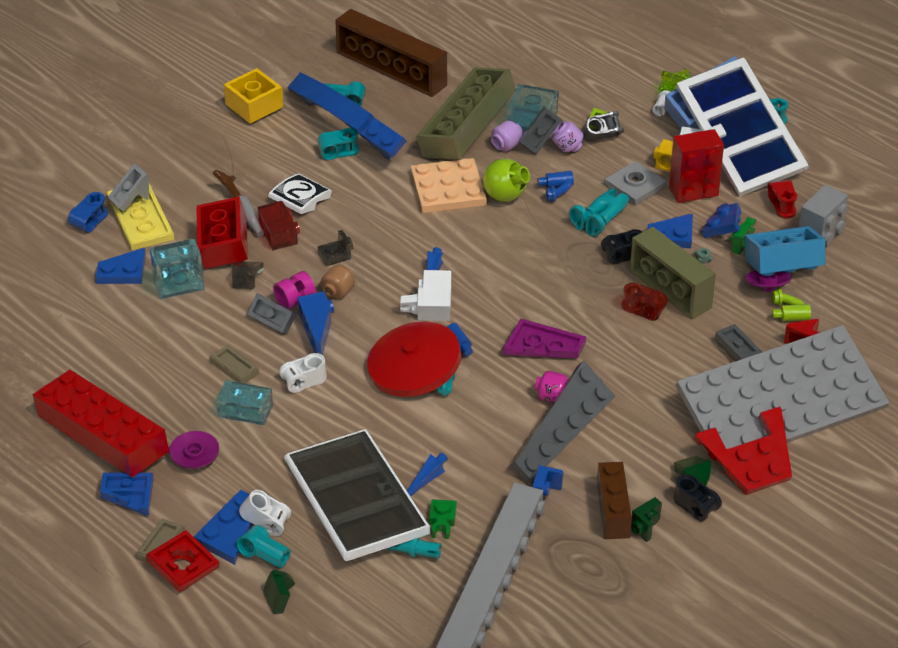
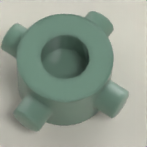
[694,248,713,264]

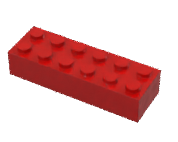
[32,369,169,478]

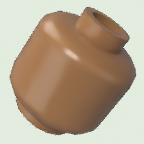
[320,265,355,299]

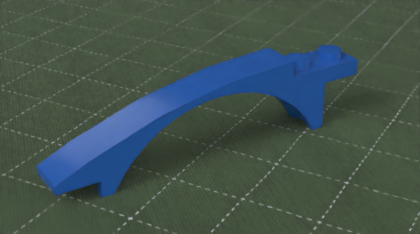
[287,72,407,160]

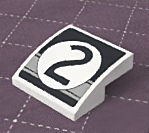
[268,173,332,214]

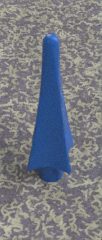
[427,247,444,270]
[407,453,448,497]

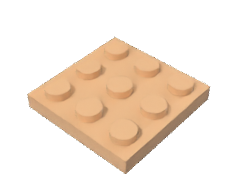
[411,158,487,213]

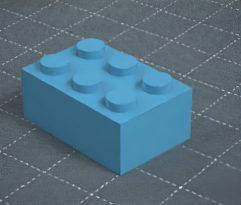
[745,226,825,276]

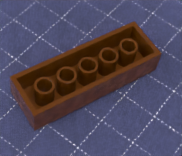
[335,9,447,97]

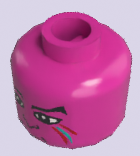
[535,371,568,403]

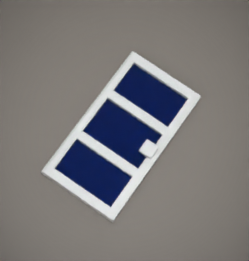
[676,58,809,197]

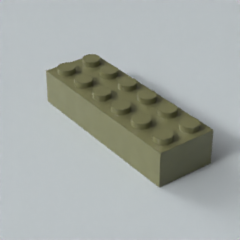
[416,67,516,160]

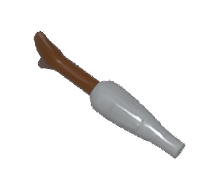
[213,170,264,237]

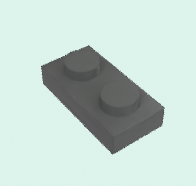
[519,106,562,154]
[247,293,297,334]
[715,324,762,361]

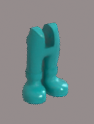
[569,188,630,236]

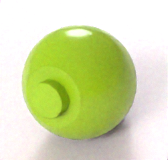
[483,158,530,202]

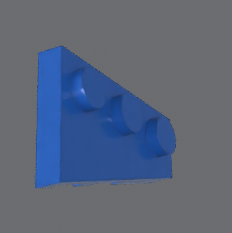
[194,490,253,565]

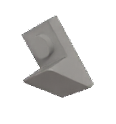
[107,163,149,212]

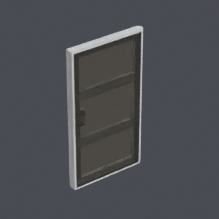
[284,429,430,561]

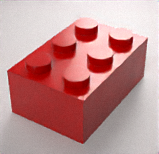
[669,129,724,203]
[196,196,248,269]

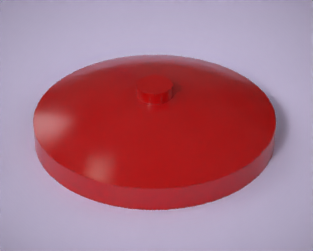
[367,321,462,397]

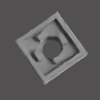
[605,161,666,205]

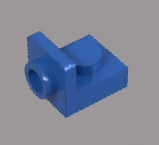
[532,465,564,498]

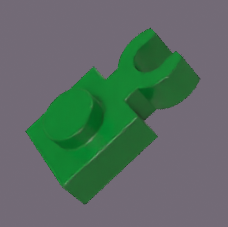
[730,217,757,255]
[429,499,457,539]

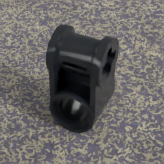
[601,229,643,264]
[674,474,722,521]

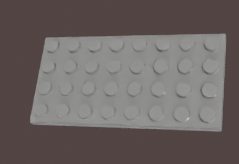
[676,325,889,467]

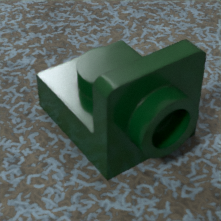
[631,497,662,542]

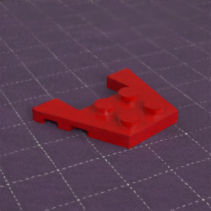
[694,406,792,495]

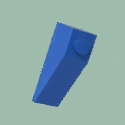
[297,291,334,355]

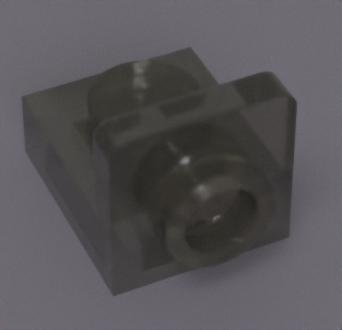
[317,230,353,267]
[232,261,264,289]

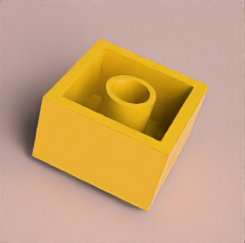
[223,68,283,124]

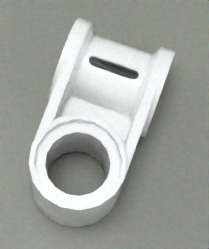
[279,353,327,393]
[239,490,292,536]

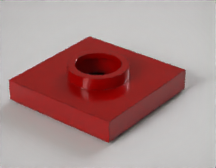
[146,530,220,593]

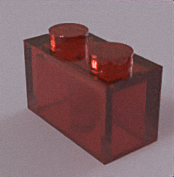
[257,201,300,251]

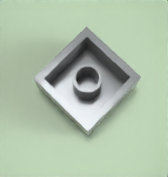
[799,185,849,246]

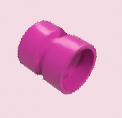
[273,271,316,309]

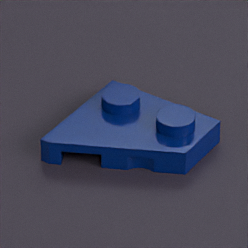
[701,203,742,238]
[648,214,693,249]
[96,248,146,284]
[100,473,154,515]

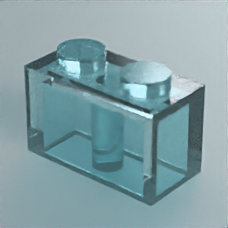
[216,380,273,425]

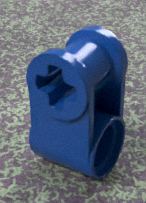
[68,192,108,233]

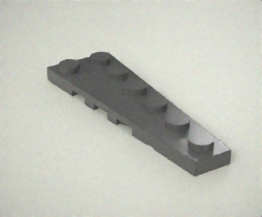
[511,361,615,484]

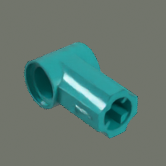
[325,81,366,106]
[236,525,292,569]

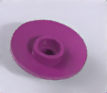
[745,270,791,292]
[169,431,219,469]

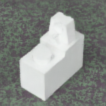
[400,270,452,321]

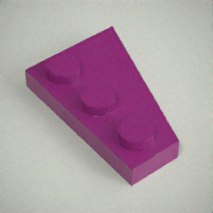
[503,318,586,358]

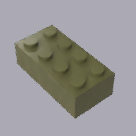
[630,227,716,320]

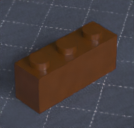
[597,462,632,539]

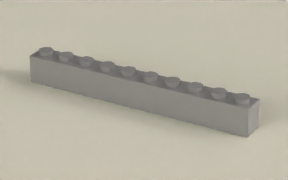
[436,482,546,648]

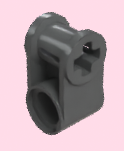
[581,111,624,141]

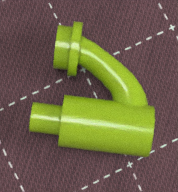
[772,289,811,322]

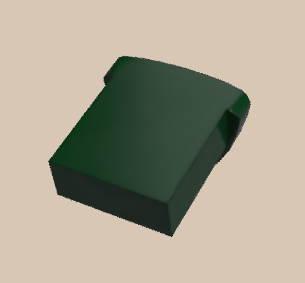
[674,456,711,486]
[263,570,295,614]

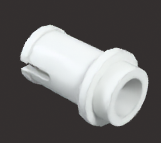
[652,90,669,116]

